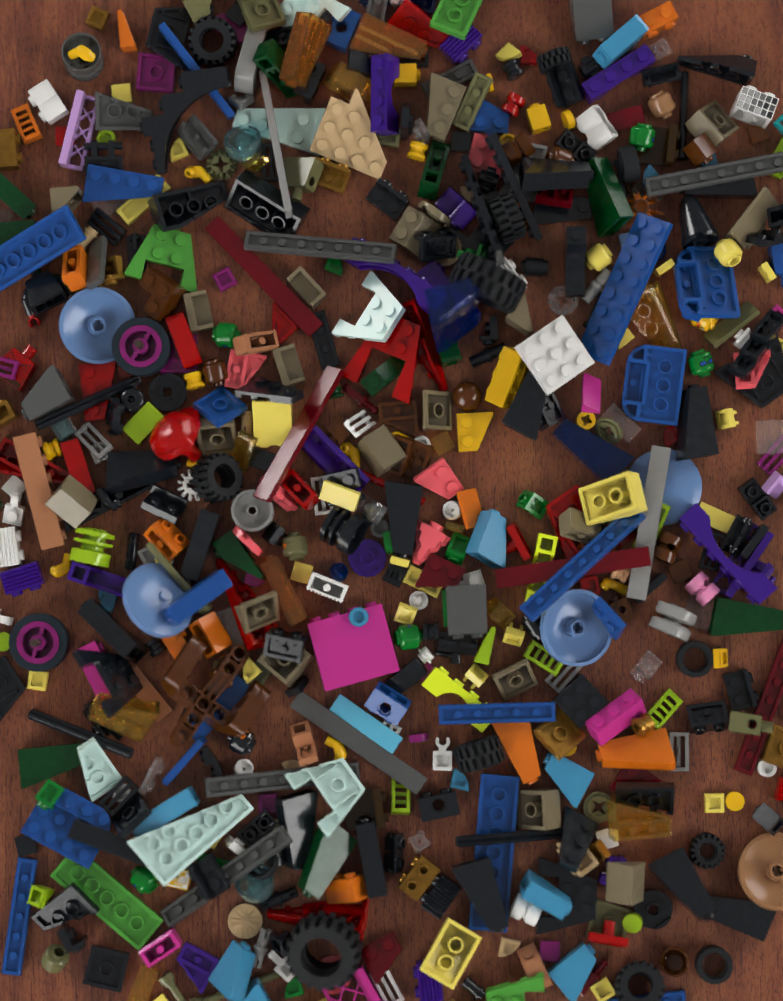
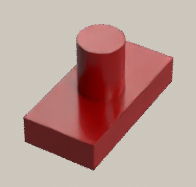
[506,522,533,561]
[586,920,629,948]

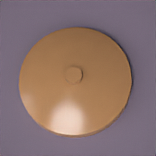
[738,832,783,911]

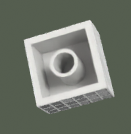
[729,85,779,129]

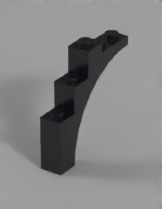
[139,66,231,174]

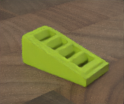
[473,626,496,665]
[522,640,563,676]
[647,688,683,729]
[390,777,411,815]

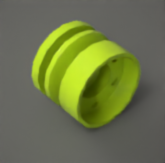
[69,527,115,568]

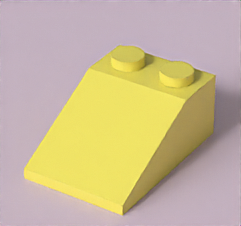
[578,471,648,526]
[419,917,482,990]

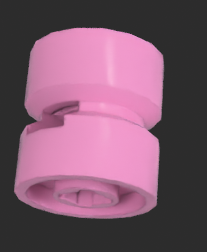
[684,571,721,607]

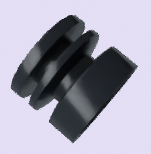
[319,506,369,556]

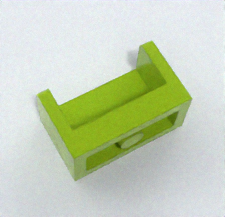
[123,401,164,446]

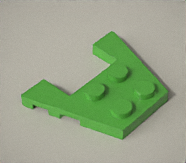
[124,224,197,293]
[486,972,545,1001]

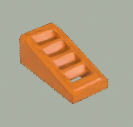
[117,10,137,53]
[10,103,43,145]

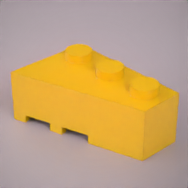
[484,346,529,409]

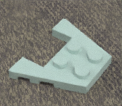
[280,0,352,64]
[331,270,406,343]
[285,758,365,839]

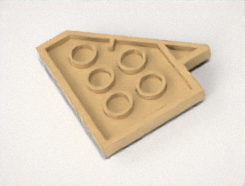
[309,88,387,179]

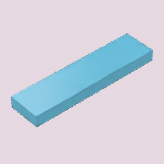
[329,694,403,754]

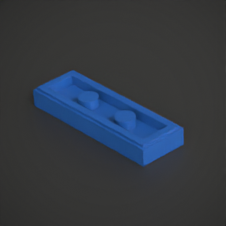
[162,736,207,787]

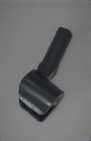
[434,650,461,664]

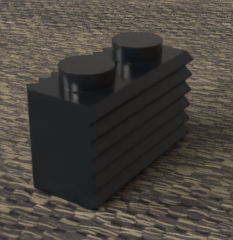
[419,873,462,920]

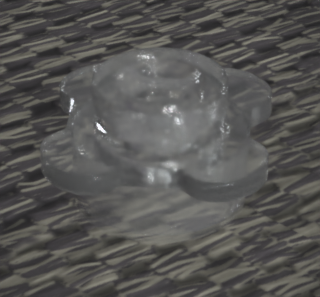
[650,38,672,60]
[408,830,431,853]

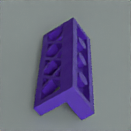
[301,425,370,492]
[711,524,774,599]

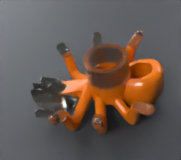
[625,181,665,226]

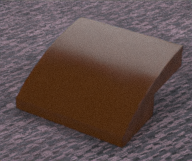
[387,434,435,480]

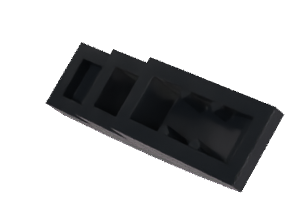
[728,309,783,380]

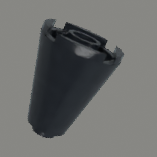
[679,195,719,250]

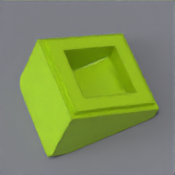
[27,884,54,909]

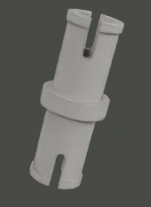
[580,268,611,305]
[253,927,273,968]

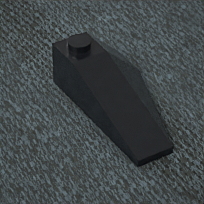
[676,55,757,86]
[148,180,228,232]

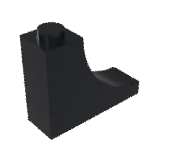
[563,226,587,298]

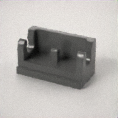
[176,113,219,161]

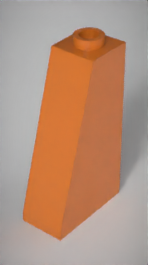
[491,722,541,785]
[595,727,676,771]

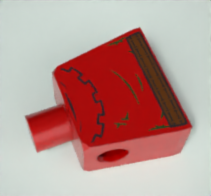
[0,344,38,392]

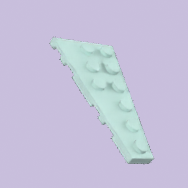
[232,108,338,163]
[126,794,254,887]

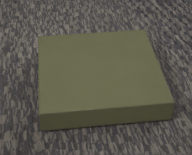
[237,0,286,33]
[585,898,633,938]

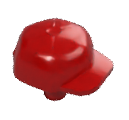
[150,407,202,462]

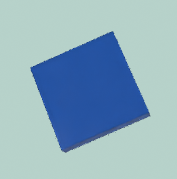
[193,386,247,428]

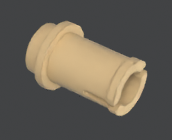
[77,225,98,250]
[239,411,253,434]

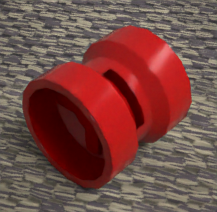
[500,92,526,119]

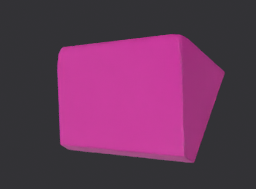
[581,373,601,414]

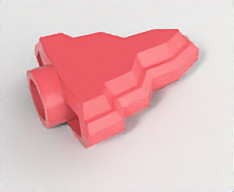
[257,476,298,512]
[412,520,451,566]

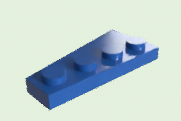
[82,164,165,203]

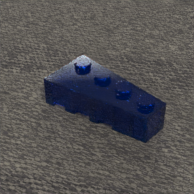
[551,419,635,481]

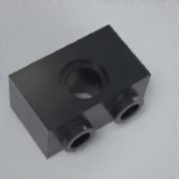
[417,787,460,822]

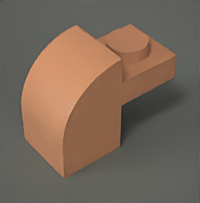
[290,720,319,766]
[516,942,553,993]

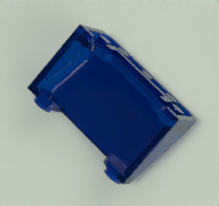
[424,279,481,353]

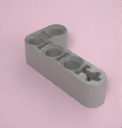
[234,27,269,95]

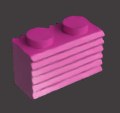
[138,927,183,968]

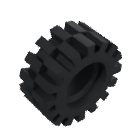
[536,46,573,75]
[688,832,725,869]

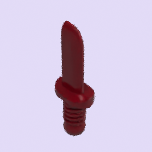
[343,383,378,414]
[579,959,608,996]

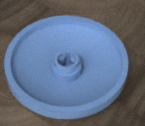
[59,287,135,364]
[629,449,702,525]
[122,563,193,638]
[540,589,612,667]

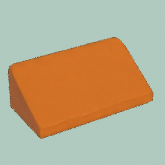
[456,488,482,529]

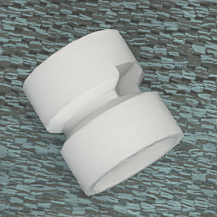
[509,893,542,927]

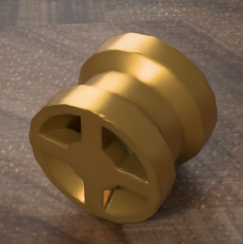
[631,713,655,737]

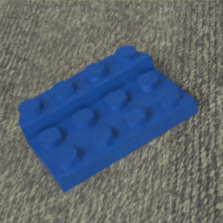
[673,246,741,322]
[621,345,687,426]
[20,787,111,870]

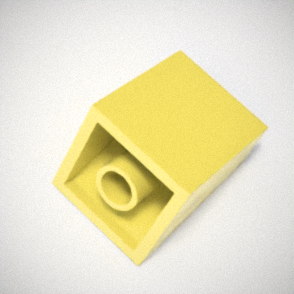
[252,398,293,448]

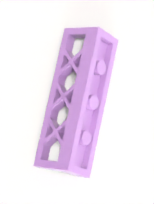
[58,90,95,172]

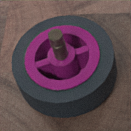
[112,317,171,377]
[9,613,70,672]

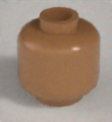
[647,90,676,120]

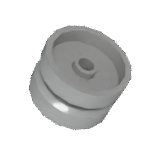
[231,489,275,533]
[648,600,698,642]

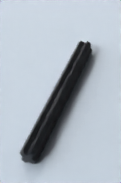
[35,376,142,430]
[28,709,134,759]
[455,828,562,847]

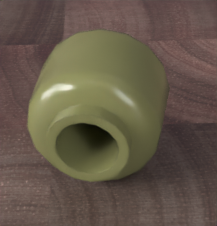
[282,532,308,561]
[41,944,69,973]

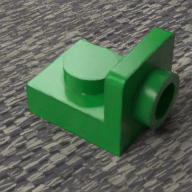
[456,244,488,259]
[516,490,549,520]
[444,532,470,566]
[35,778,65,811]

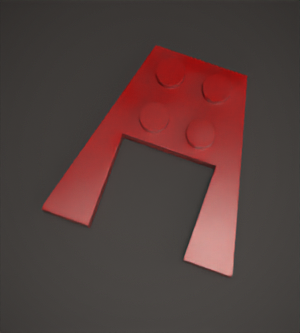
[342,318,422,404]
[545,484,636,559]

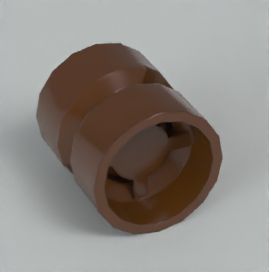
[502,131,536,167]
[653,530,684,565]

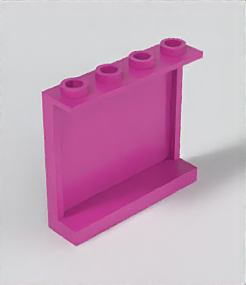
[306,601,400,692]

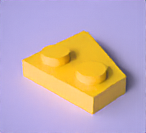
[456,412,493,452]

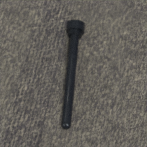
[676,70,689,161]

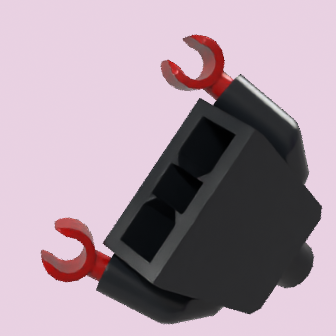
[21,268,76,328]

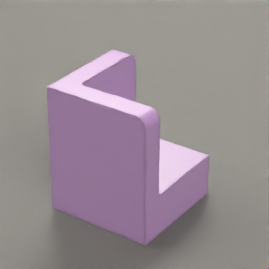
[761,470,783,499]

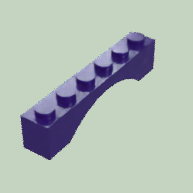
[344,236,450,318]
[679,503,777,605]

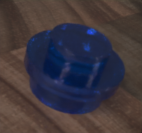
[329,563,348,582]

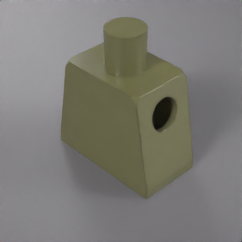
[284,157,324,202]
[728,711,773,736]

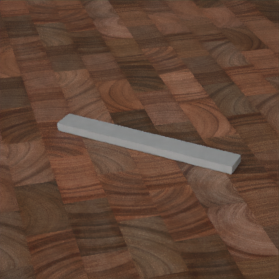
[259,71,293,219]
[626,445,671,601]

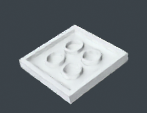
[514,315,595,395]

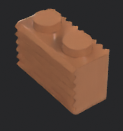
[233,329,279,356]

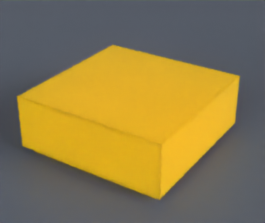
[713,648,728,668]

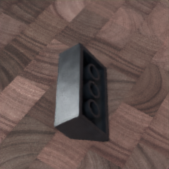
[224,169,310,235]

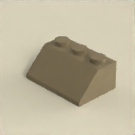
[723,186,779,251]

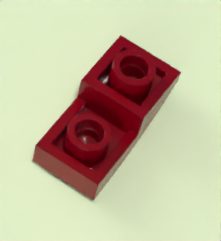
[605,105,646,131]

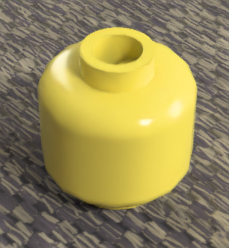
[714,238,743,267]
[585,243,613,272]

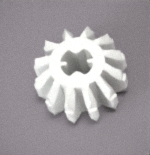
[177,469,200,501]

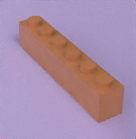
[12,432,67,550]

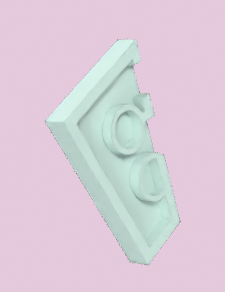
[77,737,122,802]

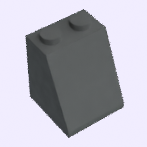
[568,0,614,44]
[21,365,76,423]
[445,584,488,639]

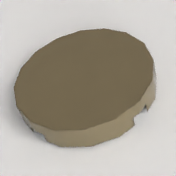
[417,200,452,229]

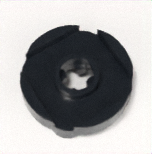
[149,373,187,412]
[106,397,125,436]
[633,889,673,929]

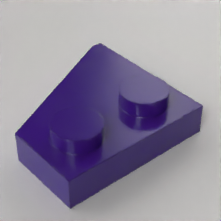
[176,941,220,994]

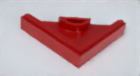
[272,302,299,347]

